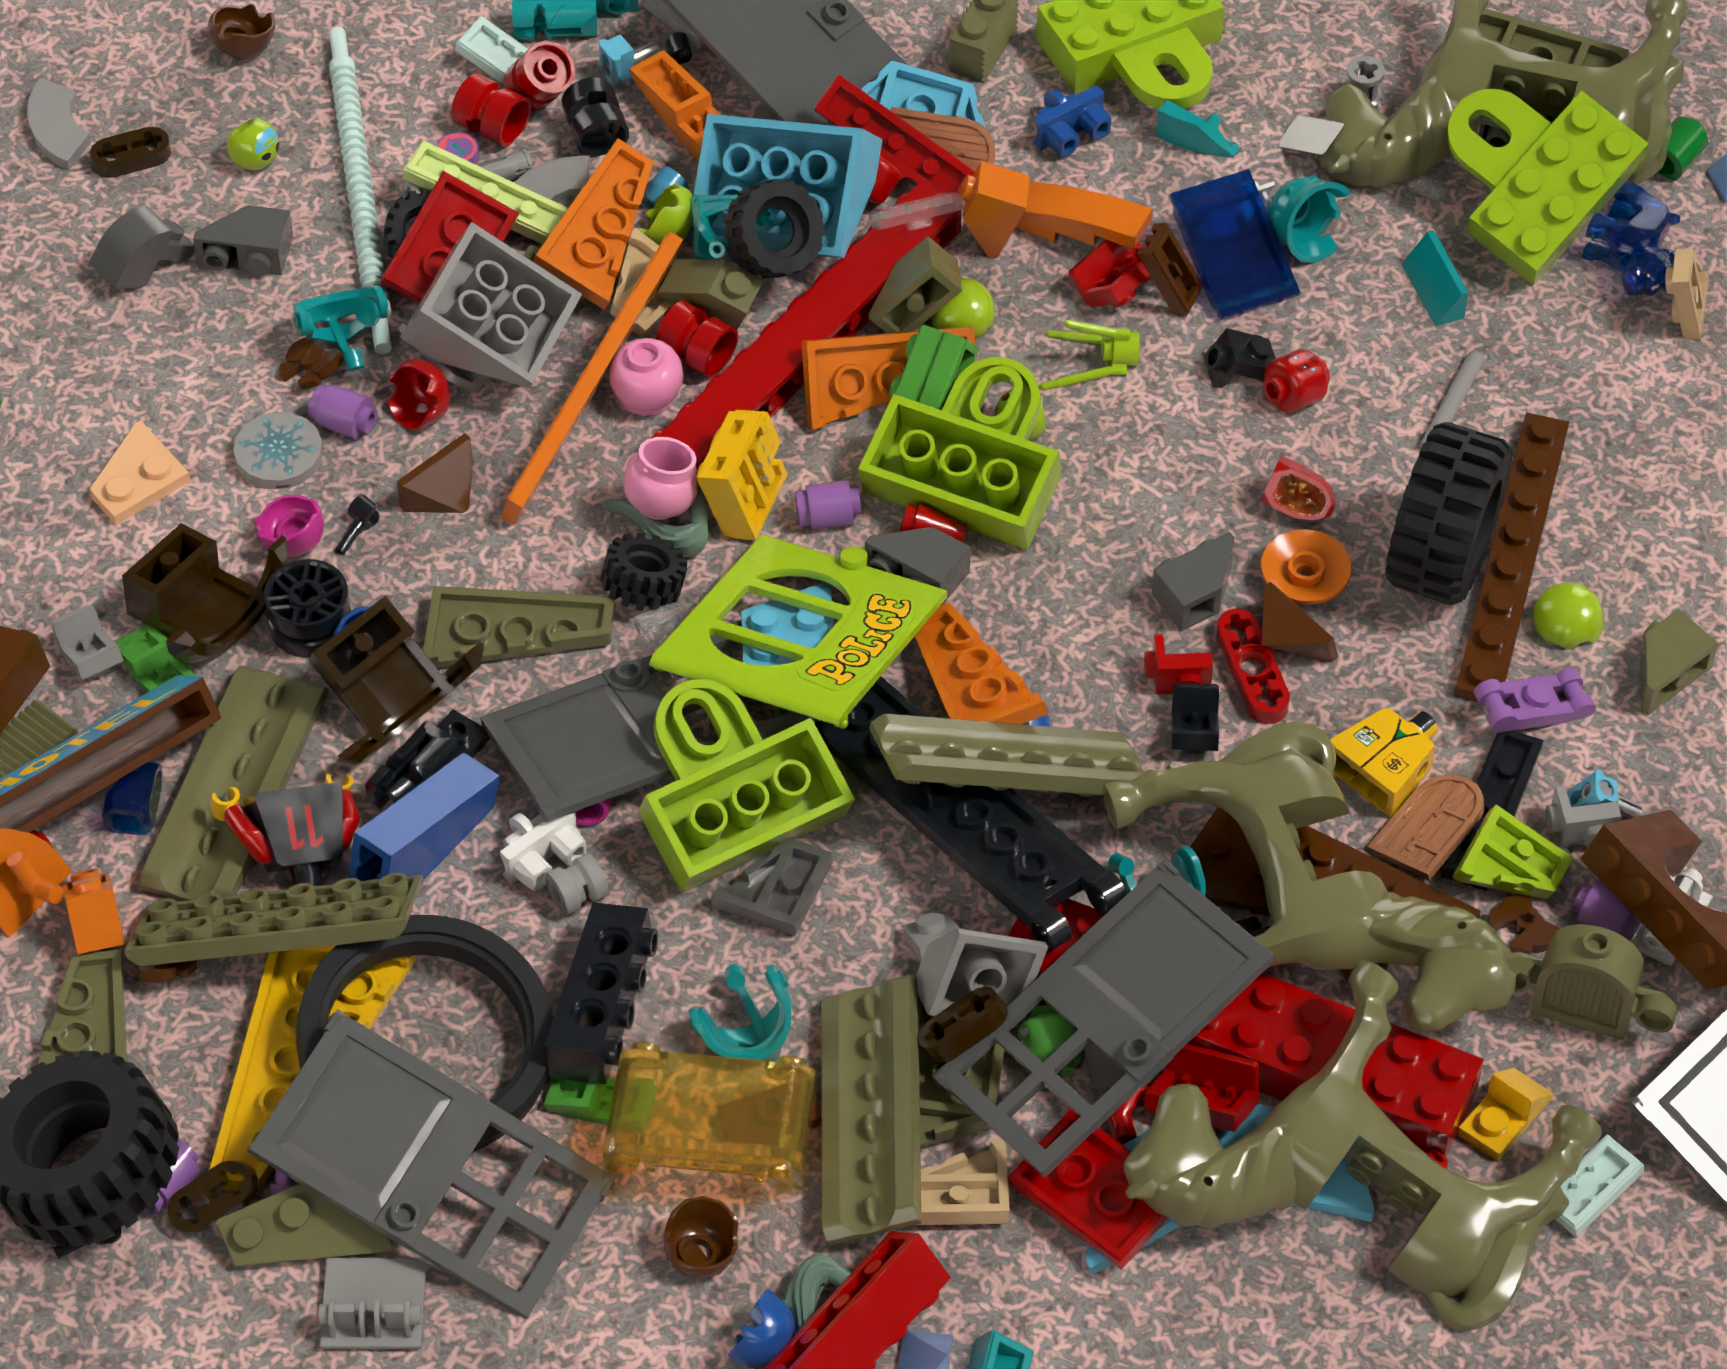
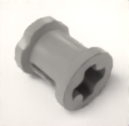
[1347,56,1385,107]

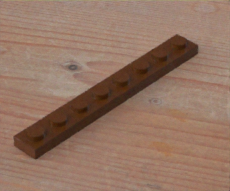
[1454,412,1570,702]

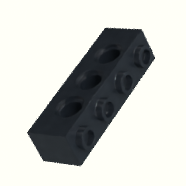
[544,902,658,1084]

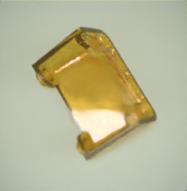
[603,1042,816,1191]

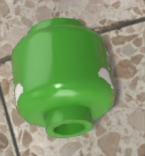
[1017,1005,1085,1078]

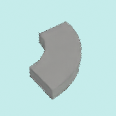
[27,78,91,170]
[514,156,590,203]

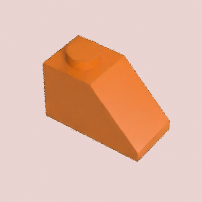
[959,160,1030,258]

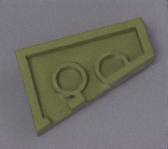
[216,1183,394,1266]

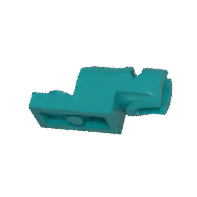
[512,0,639,41]

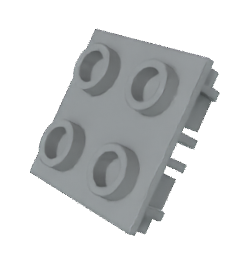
[319,1258,427,1349]

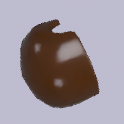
[208,3,275,60]
[663,1196,739,1279]

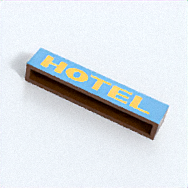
[0,675,222,832]

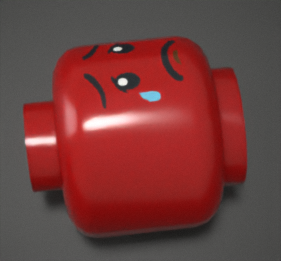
[1264,349,1330,413]

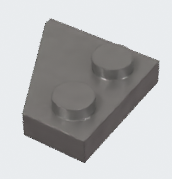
[711,838,833,936]

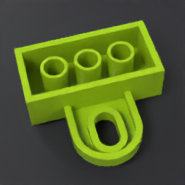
[1036,0,1225,109]
[1447,89,1649,285]
[858,357,1062,551]
[638,679,855,893]

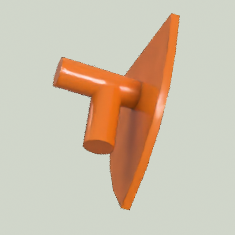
[0,828,72,938]

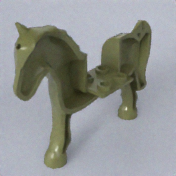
[1317,0,1688,189]
[1103,722,1534,1032]
[1124,960,1602,1333]

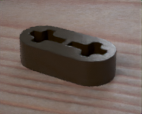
[90,126,171,178]
[918,986,1008,1064]
[168,1161,258,1232]

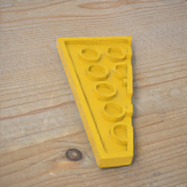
[209,945,417,1194]

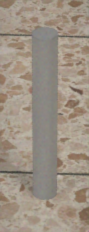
[1419,351,1485,450]

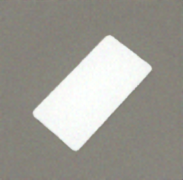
[1279,115,1344,155]

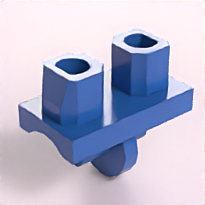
[1034,85,1111,158]

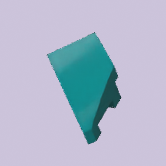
[1156,100,1240,158]

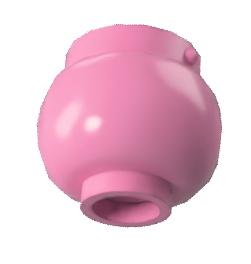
[609,338,684,416]
[623,437,699,520]

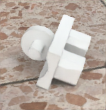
[500,812,587,892]

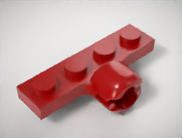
[814,74,975,205]

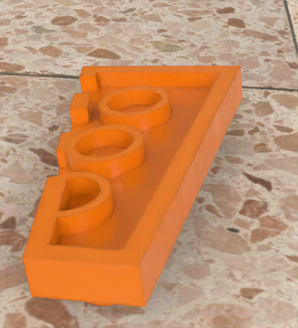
[532,138,654,310]
[801,326,976,430]
[914,602,1048,724]

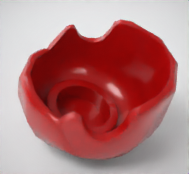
[387,359,450,431]

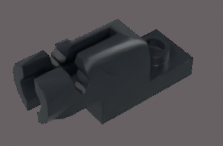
[365,709,491,809]

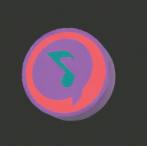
[436,132,479,164]

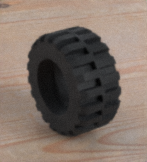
[1385,422,1513,605]
[0,1051,179,1246]

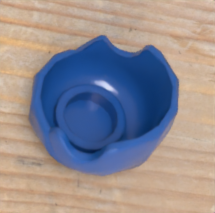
[728,1288,796,1368]

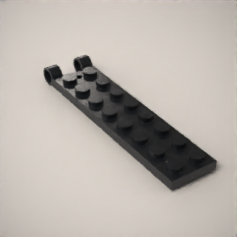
[814,676,1127,952]

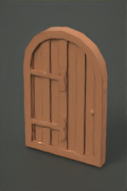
[890,106,995,179]
[1367,774,1484,880]

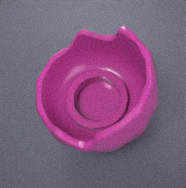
[255,495,324,557]

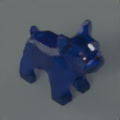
[1582,180,1680,296]

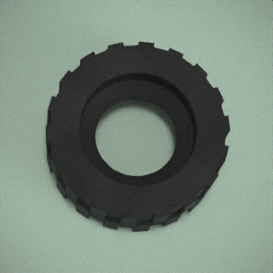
[724,179,825,279]

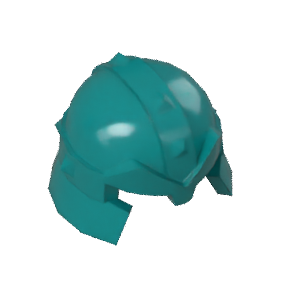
[1266,175,1351,263]

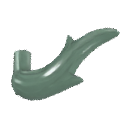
[601,499,709,557]
[783,1254,851,1333]

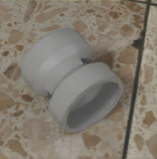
[545,853,609,916]

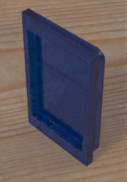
[1169,169,1301,320]

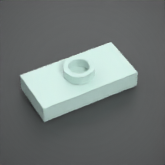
[455,16,528,85]
[1555,1134,1644,1238]

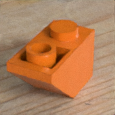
[62,868,125,955]

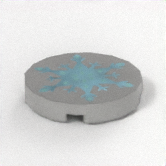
[233,412,323,489]

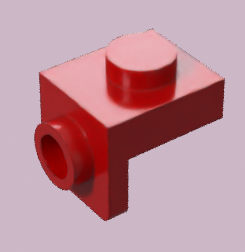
[1144,634,1213,694]

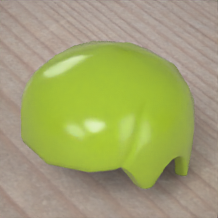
[638,184,694,245]
[930,278,995,339]
[1532,582,1605,650]

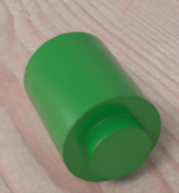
[1657,116,1708,181]

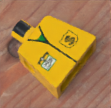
[1330,708,1438,818]

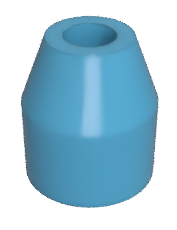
[643,166,689,209]

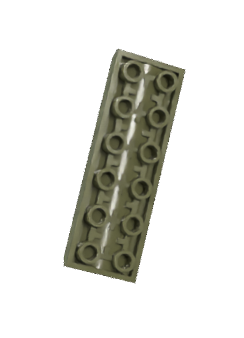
[139,665,329,901]
[869,714,1144,797]
[125,873,424,966]
[821,973,922,1246]

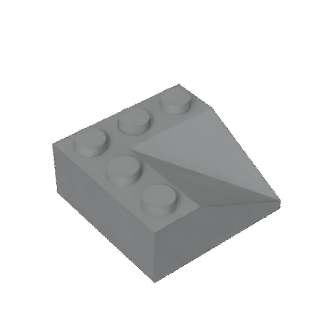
[400,222,582,388]

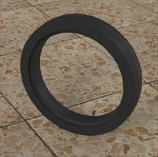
[296,915,553,1152]

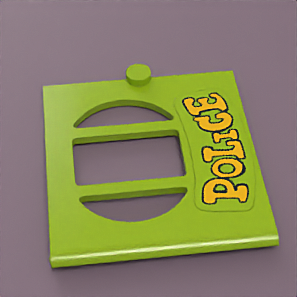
[649,534,947,729]

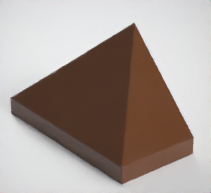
[397,433,473,513]
[1262,582,1338,662]

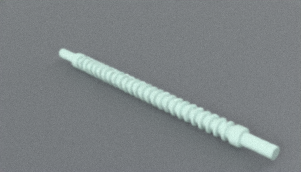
[329,27,392,354]

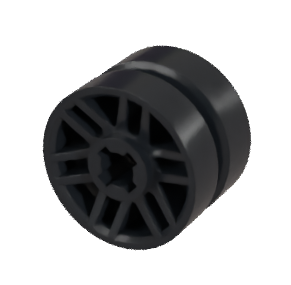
[264,559,351,658]

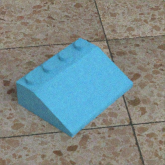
[686,114,883,258]

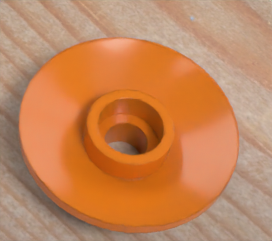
[1261,529,1352,605]

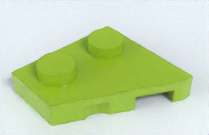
[1452,805,1573,899]

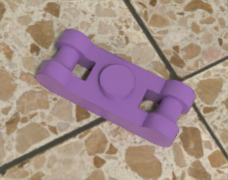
[1473,668,1596,733]

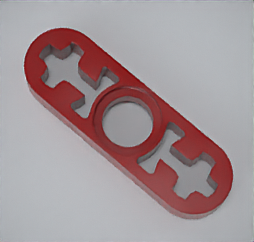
[1216,608,1290,724]

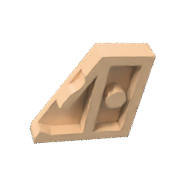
[89,420,190,525]

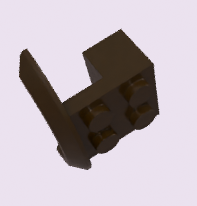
[122,523,288,664]
[309,595,484,762]

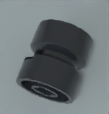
[561,77,629,158]

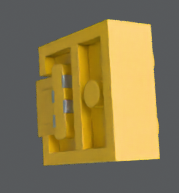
[696,410,788,540]

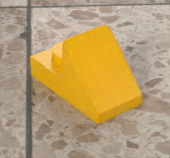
[1458,1067,1554,1162]

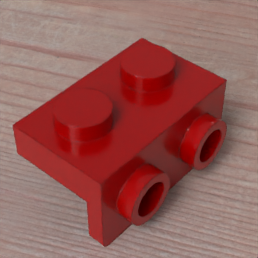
[1068,239,1152,308]
[1145,1044,1259,1132]

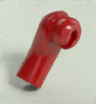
[1107,1083,1149,1145]

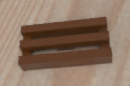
[1137,223,1204,317]

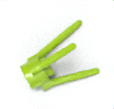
[1039,320,1140,391]

